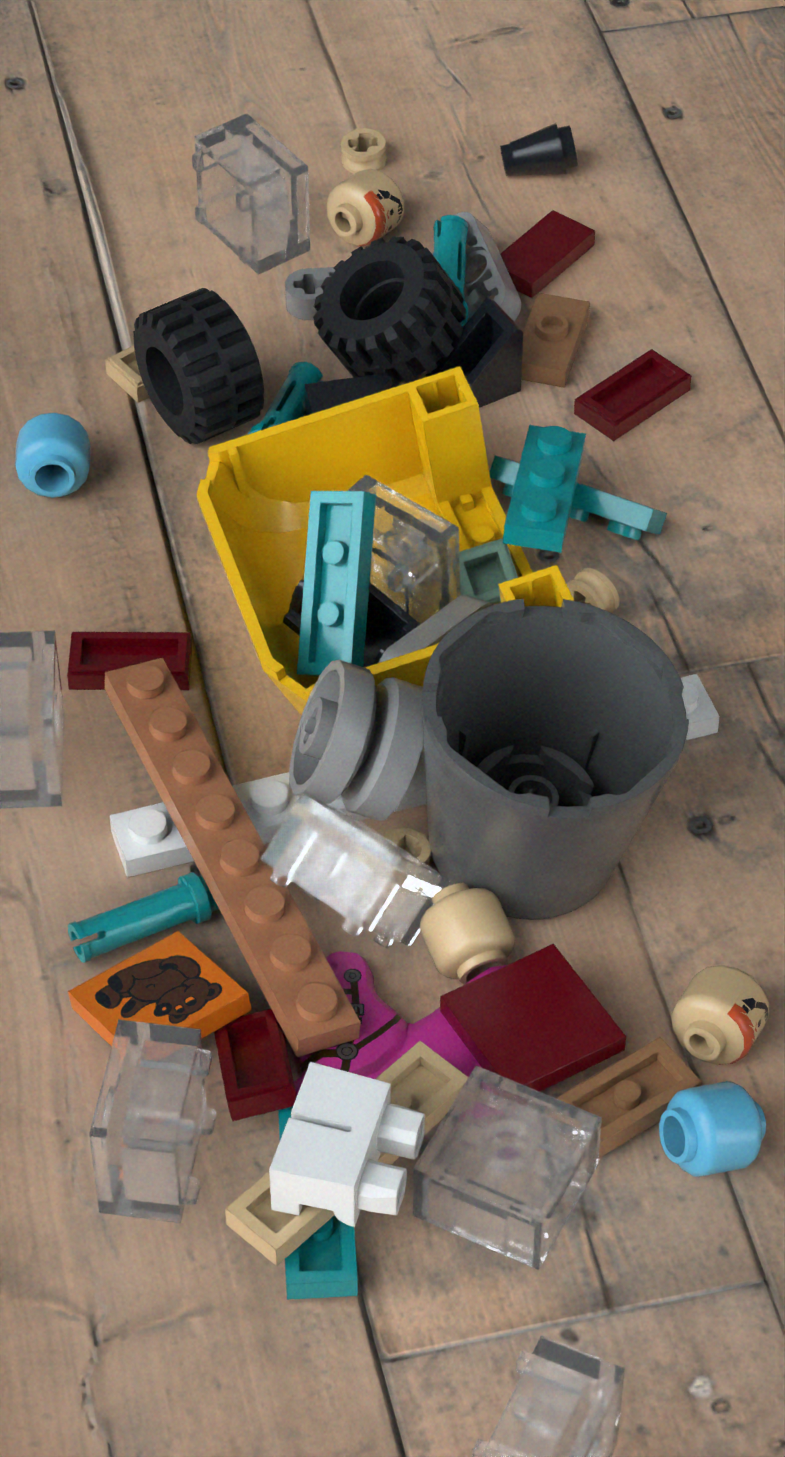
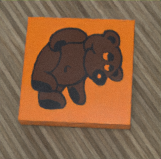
[68,931,252,1074]

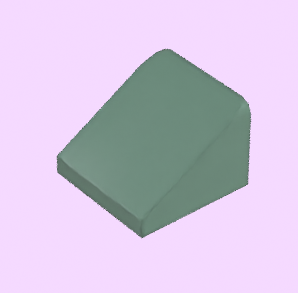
[446,538,518,604]

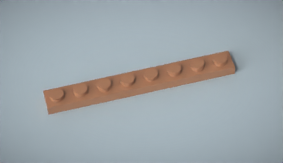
[104,658,361,1057]

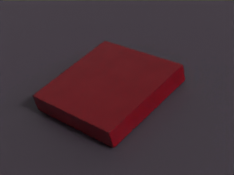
[440,943,626,1106]

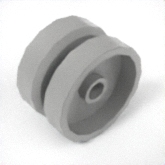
[289,660,424,820]

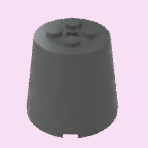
[422,599,689,920]

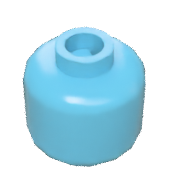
[15,413,91,498]
[659,1081,766,1177]

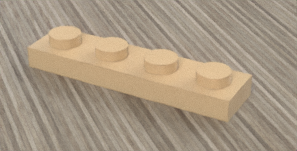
[225,1041,470,1266]

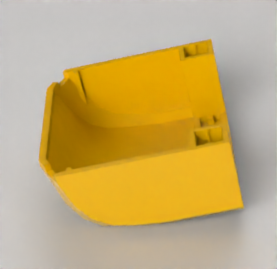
[196,366,574,715]

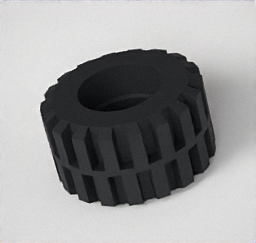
[313,236,466,388]
[133,288,264,445]

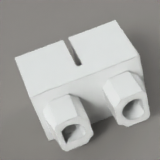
[269,1062,425,1227]

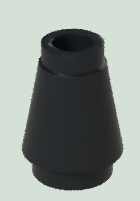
[500,123,578,176]

